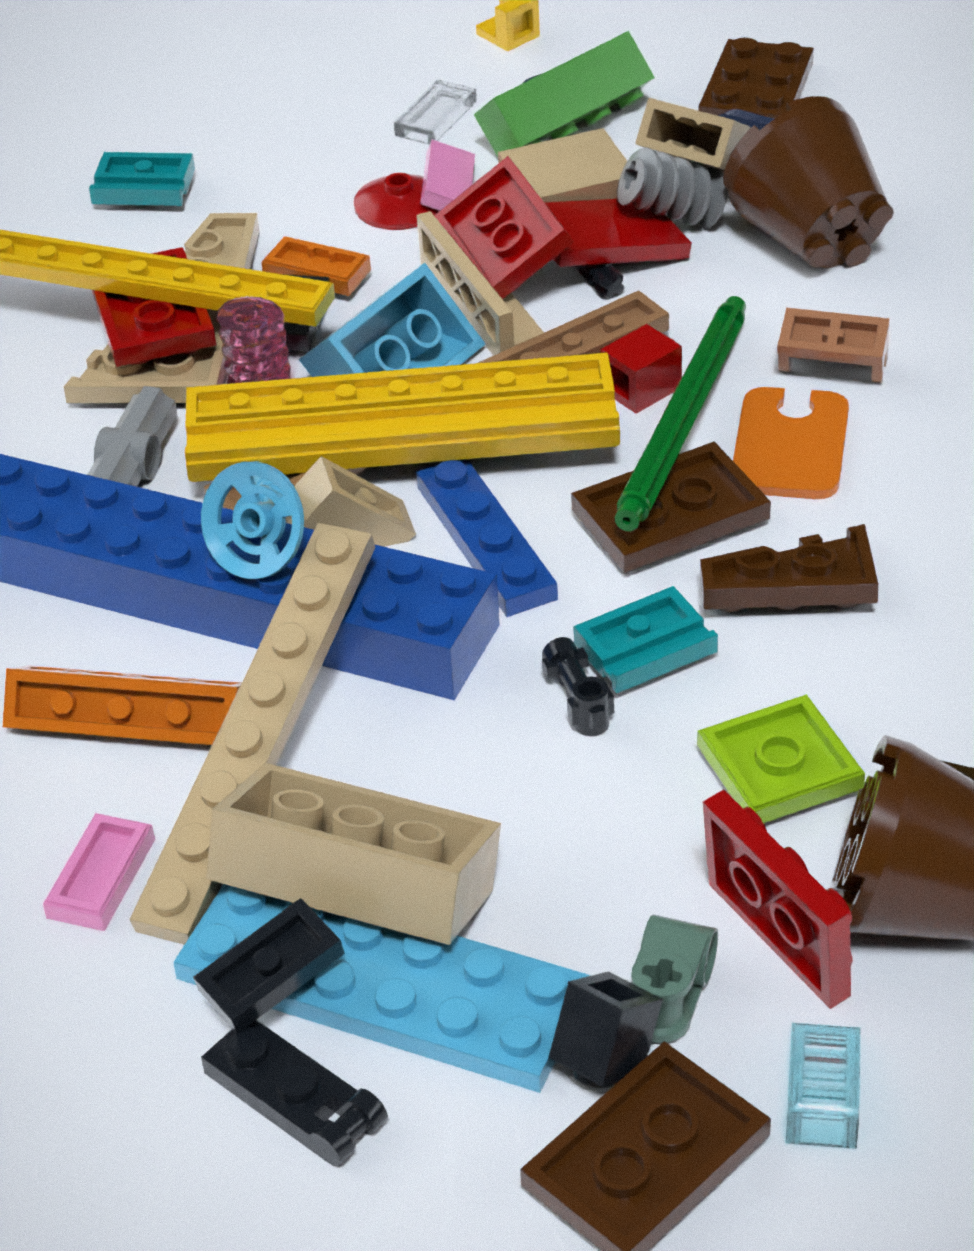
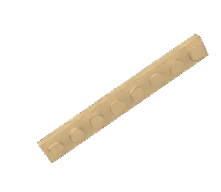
[129,523,375,945]

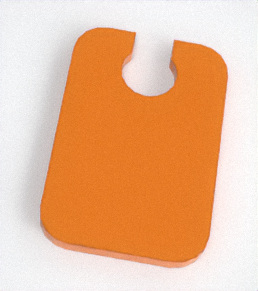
[733,387,849,499]

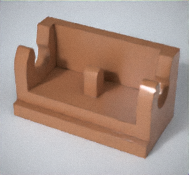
[777,307,890,383]

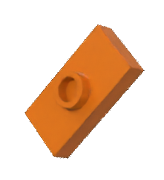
[261,236,371,296]

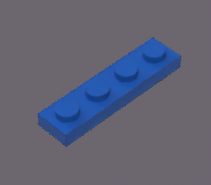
[416,459,558,617]

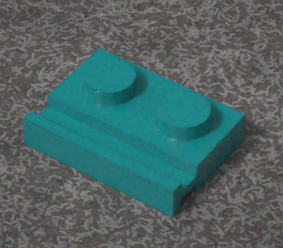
[89,152,195,206]
[573,586,718,694]

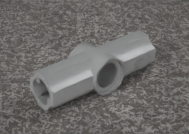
[87,386,177,487]

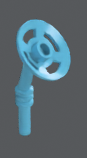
[201,461,304,579]

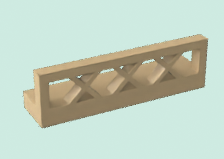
[417,211,544,356]

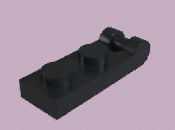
[201,1020,388,1166]

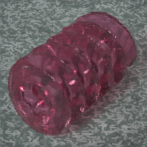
[217,296,291,384]

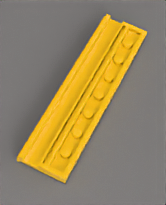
[185,352,620,482]

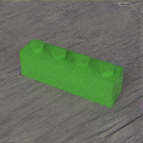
[473,31,655,157]

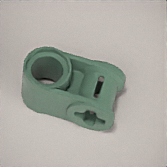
[631,914,719,1043]

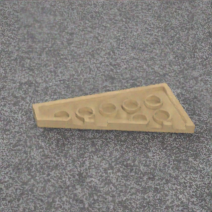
[63,213,259,403]

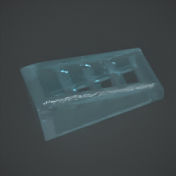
[786,1022,861,1149]

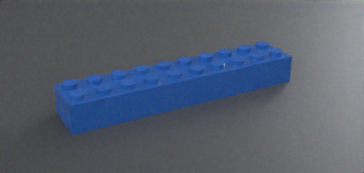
[0,454,500,701]

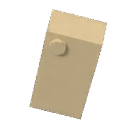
[206,763,501,945]

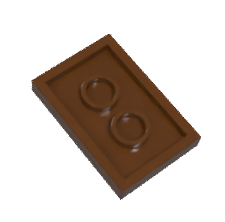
[698,37,814,119]
[571,441,771,573]
[520,1041,771,1251]

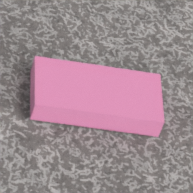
[420,139,475,211]
[43,813,155,931]

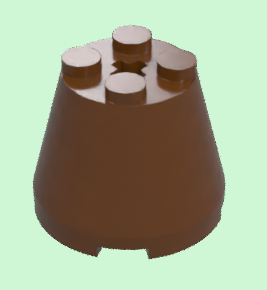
[723,96,894,268]
[832,735,974,941]

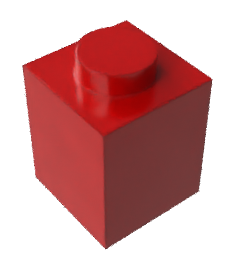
[600,324,682,414]

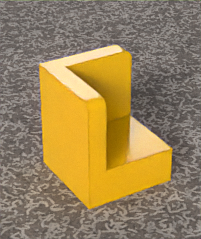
[476,0,540,52]

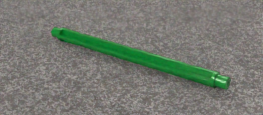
[615,296,746,531]

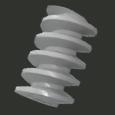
[617,147,728,229]

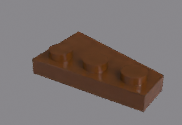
[700,524,879,612]

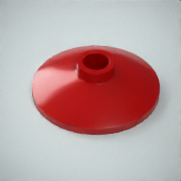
[353,172,440,230]

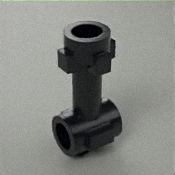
[542,637,615,736]

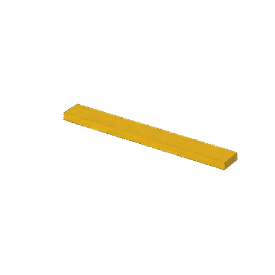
[0,229,335,327]

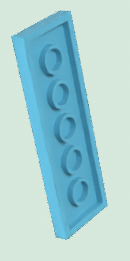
[173,884,590,1093]

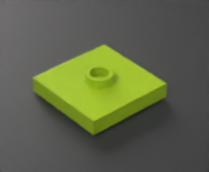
[697,694,865,823]

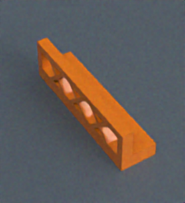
[3,665,242,745]

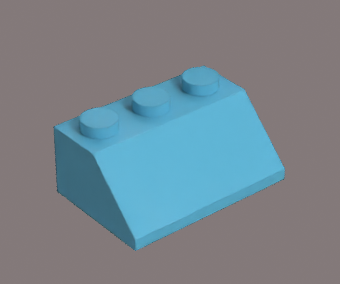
[299,263,485,377]

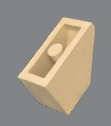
[286,456,416,547]

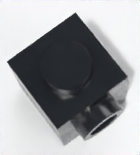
[549,971,663,1088]

